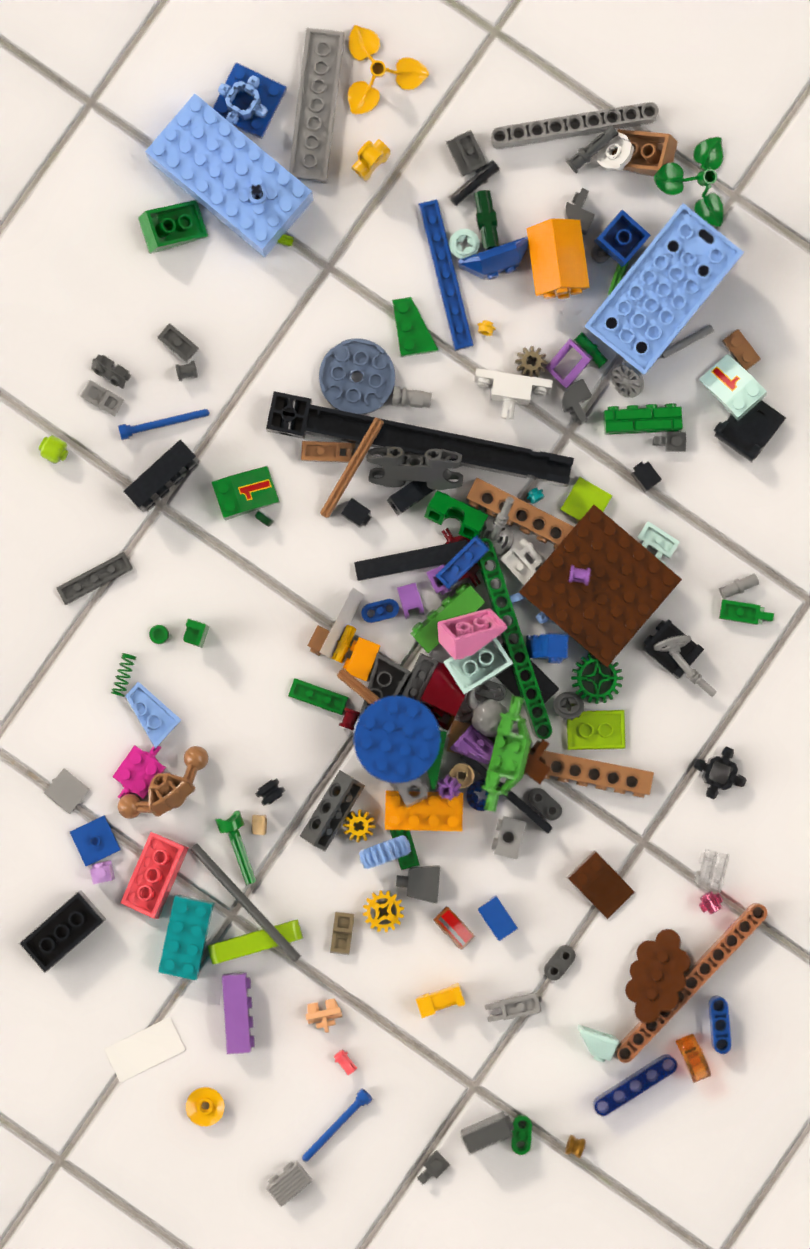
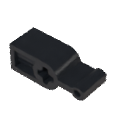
[387,481,435,516]

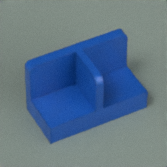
[478,895,518,941]

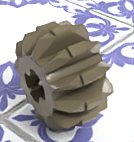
[515,346,548,378]

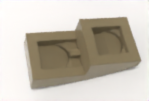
[330,912,354,955]

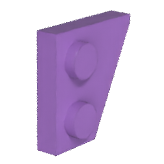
[450,724,494,764]

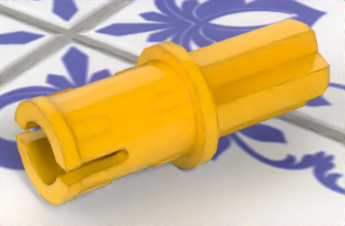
[331,625,356,663]

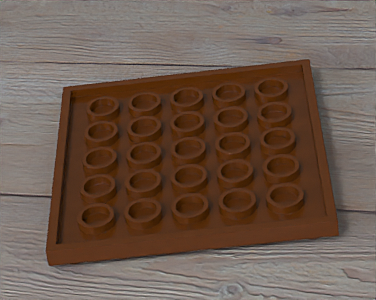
[519,505,682,667]

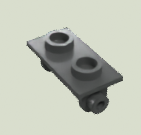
[91,354,131,389]

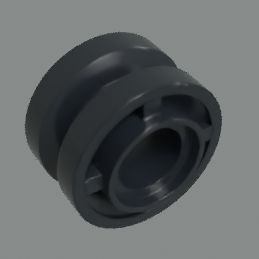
[255,778,286,806]

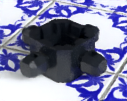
[693,747,747,799]

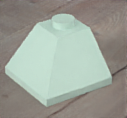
[578,1024,619,1062]

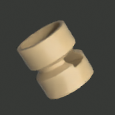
[449,763,474,788]

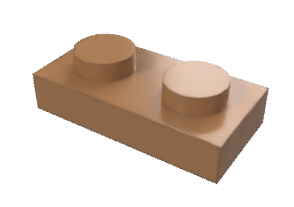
[722,329,761,370]

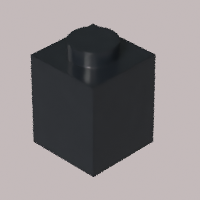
[631,461,662,493]
[341,498,372,528]

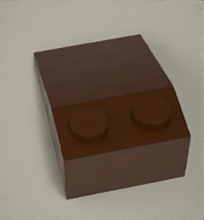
[567,850,634,919]

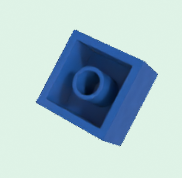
[593,210,651,267]

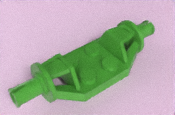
[482,696,532,812]

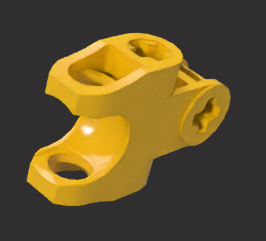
[352,139,390,181]

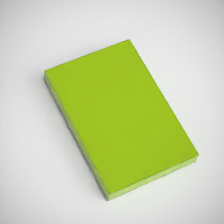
[567,710,626,750]

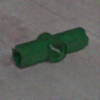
[474,190,500,250]

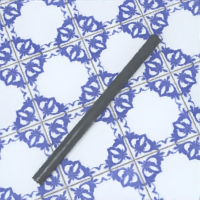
[190,844,301,963]

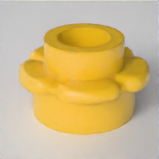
[478,320,496,336]

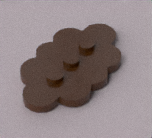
[625,929,691,1024]

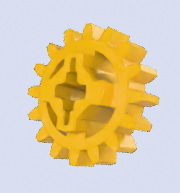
[363,890,404,932]

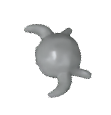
[460,688,518,740]

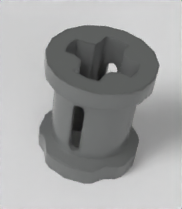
[175,361,198,381]

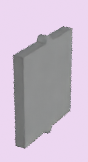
[44,768,90,814]

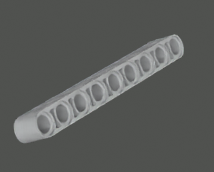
[491,102,659,149]

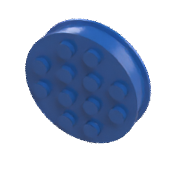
[354,696,440,783]

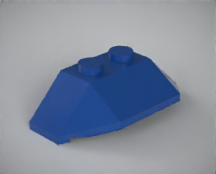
[458,236,529,280]

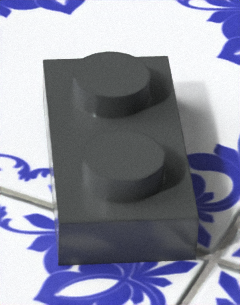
[157,323,199,363]

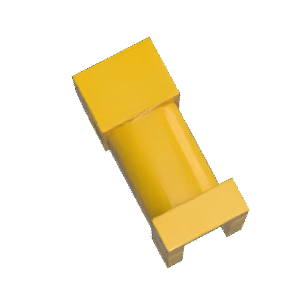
[416,983,465,1018]

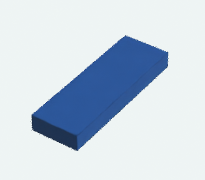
[435,535,490,589]

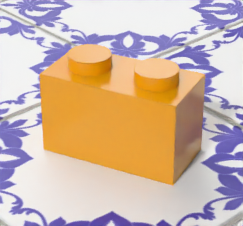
[343,637,380,682]

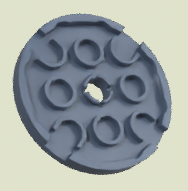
[319,339,395,415]

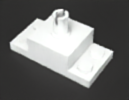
[474,368,553,420]

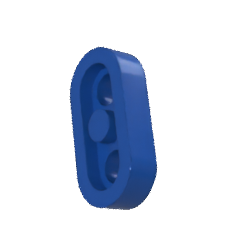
[361,599,399,623]

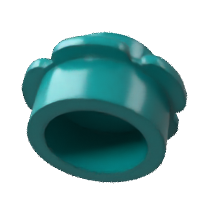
[527,488,545,504]

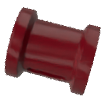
[339,707,360,731]

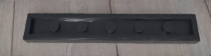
[354,540,468,581]
[460,755,552,833]

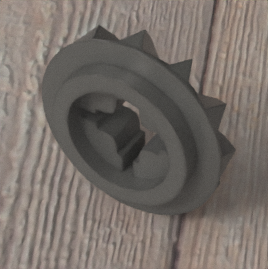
[553,692,584,721]

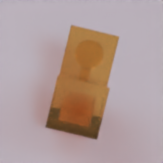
[676,1033,711,1083]

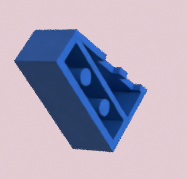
[526,634,568,664]

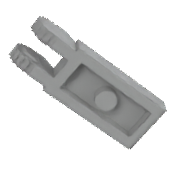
[485,992,541,1022]

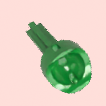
[215,810,256,885]

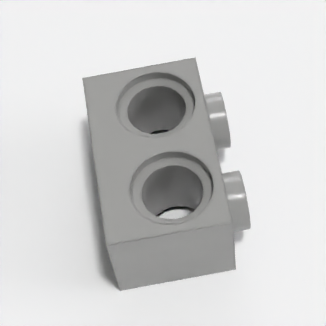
[394,778,429,808]

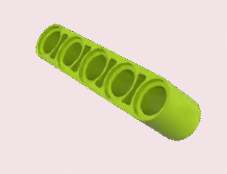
[207,919,303,965]

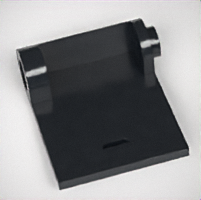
[714,400,786,463]

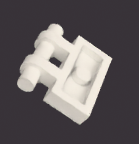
[500,538,546,586]

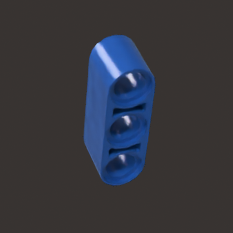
[708,995,731,1054]

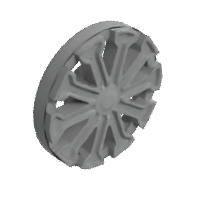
[611,363,644,398]

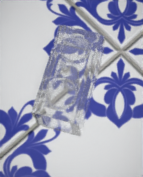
[694,849,730,893]

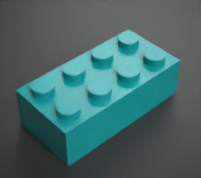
[158,895,214,981]

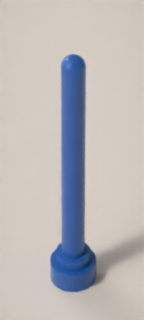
[118,409,209,440]
[302,1088,373,1162]

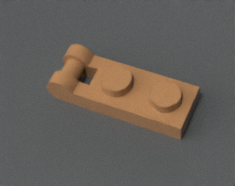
[301,441,356,463]

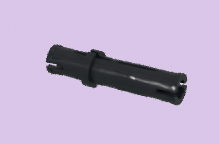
[449,160,500,206]

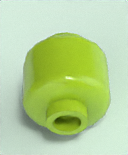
[39,435,69,464]

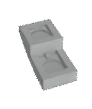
[80,380,124,416]

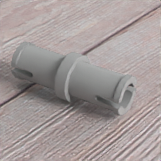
[719,573,759,599]

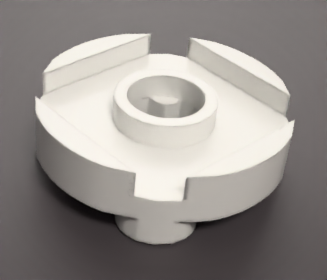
[595,132,634,171]

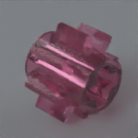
[699,890,723,915]

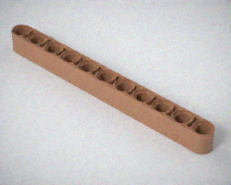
[615,903,768,1063]

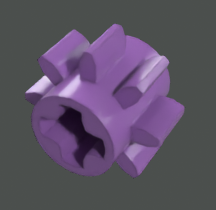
[436,775,461,800]

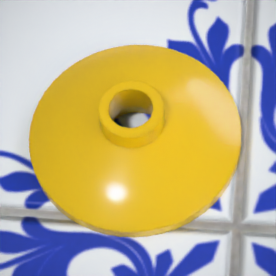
[186,1087,224,1127]

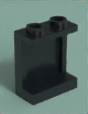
[643,619,704,679]

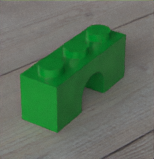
[424,490,489,540]

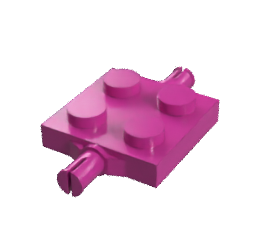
[112,745,167,799]

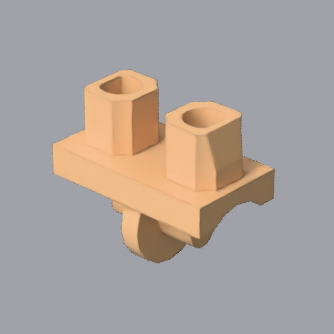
[306,999,343,1033]

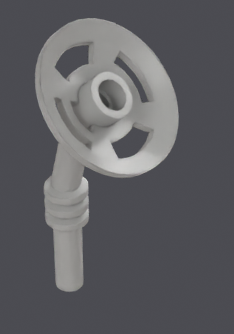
[479,497,514,557]
[654,635,717,697]

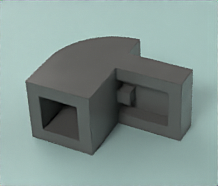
[564,188,595,236]
[562,379,592,425]

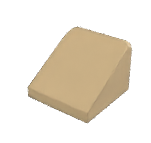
[252,815,267,835]

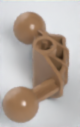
[118,746,208,819]

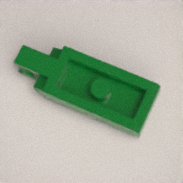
[719,599,774,625]

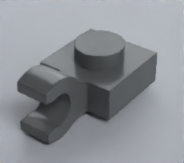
[652,431,686,452]
[417,1150,450,1185]

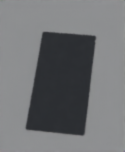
[495,638,559,714]

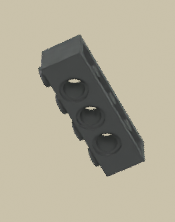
[300,770,365,852]

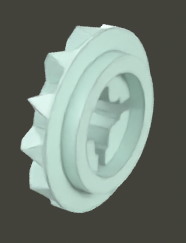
[449,229,480,259]

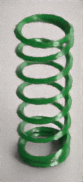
[111,653,137,697]

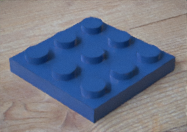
[213,62,287,139]

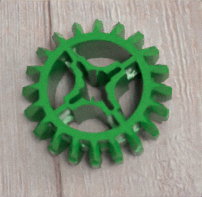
[571,653,623,704]

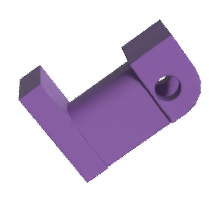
[397,583,424,619]

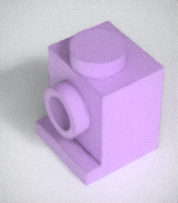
[90,860,115,884]

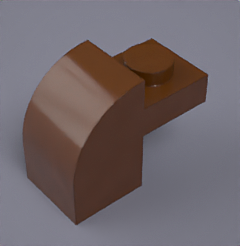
[524,739,551,784]

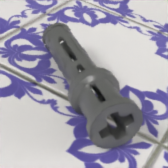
[566,125,619,174]

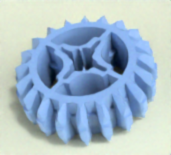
[359,835,411,869]

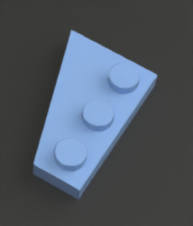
[125,682,181,749]

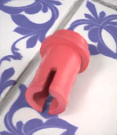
[334,1049,357,1075]

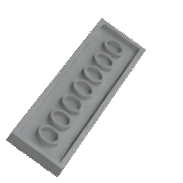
[289,28,344,183]

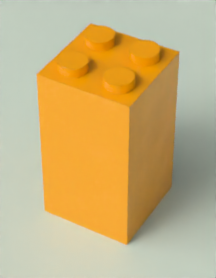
[527,218,590,299]

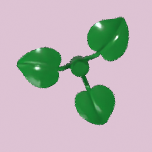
[654,137,723,227]

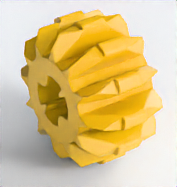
[343,809,375,842]

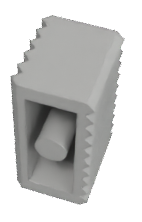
[267,1161,312,1207]

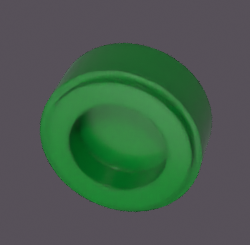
[149,625,169,644]

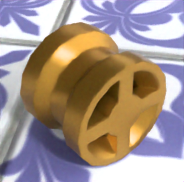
[565,1135,586,1158]

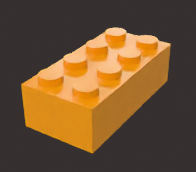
[385,791,463,831]

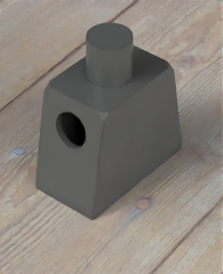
[396,865,440,903]

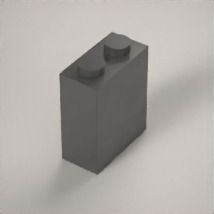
[461,1112,514,1155]

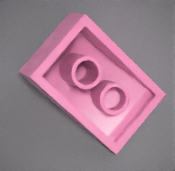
[438,608,507,660]

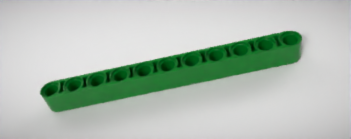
[478,538,552,739]

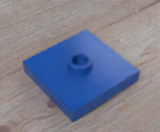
[70,815,121,866]

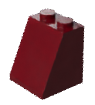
[420,662,466,731]

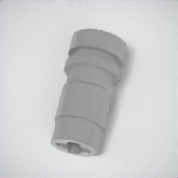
[392,386,432,408]

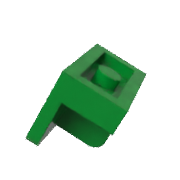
[183,619,210,648]

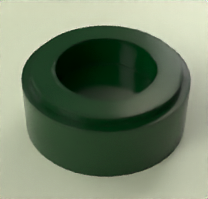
[255,510,274,527]

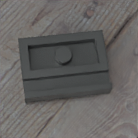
[446,130,487,177]

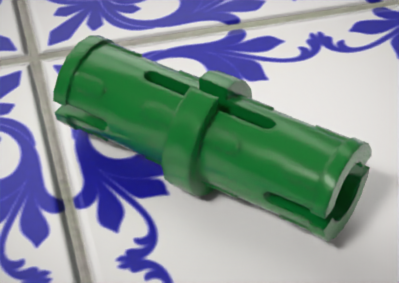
[574,332,608,368]

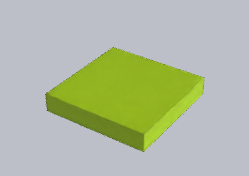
[560,477,612,521]

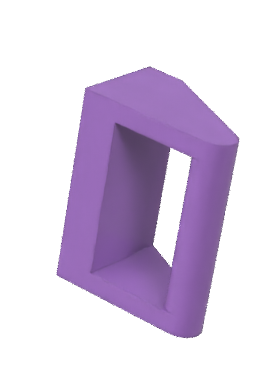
[545,339,593,388]

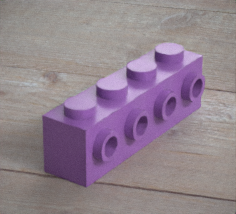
[222,972,255,1054]

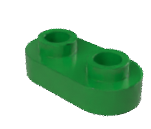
[511,1115,532,1155]

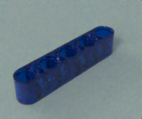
[593,1054,677,1116]

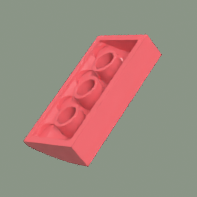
[120,832,189,919]

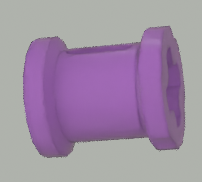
[569,566,591,585]

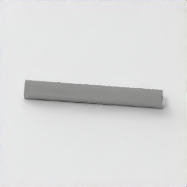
[661,325,714,359]

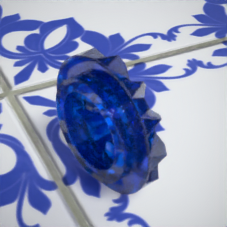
[466,780,488,811]

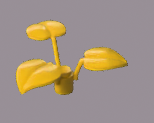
[348,25,429,114]

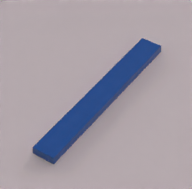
[419,199,473,351]

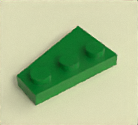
[392,297,439,357]

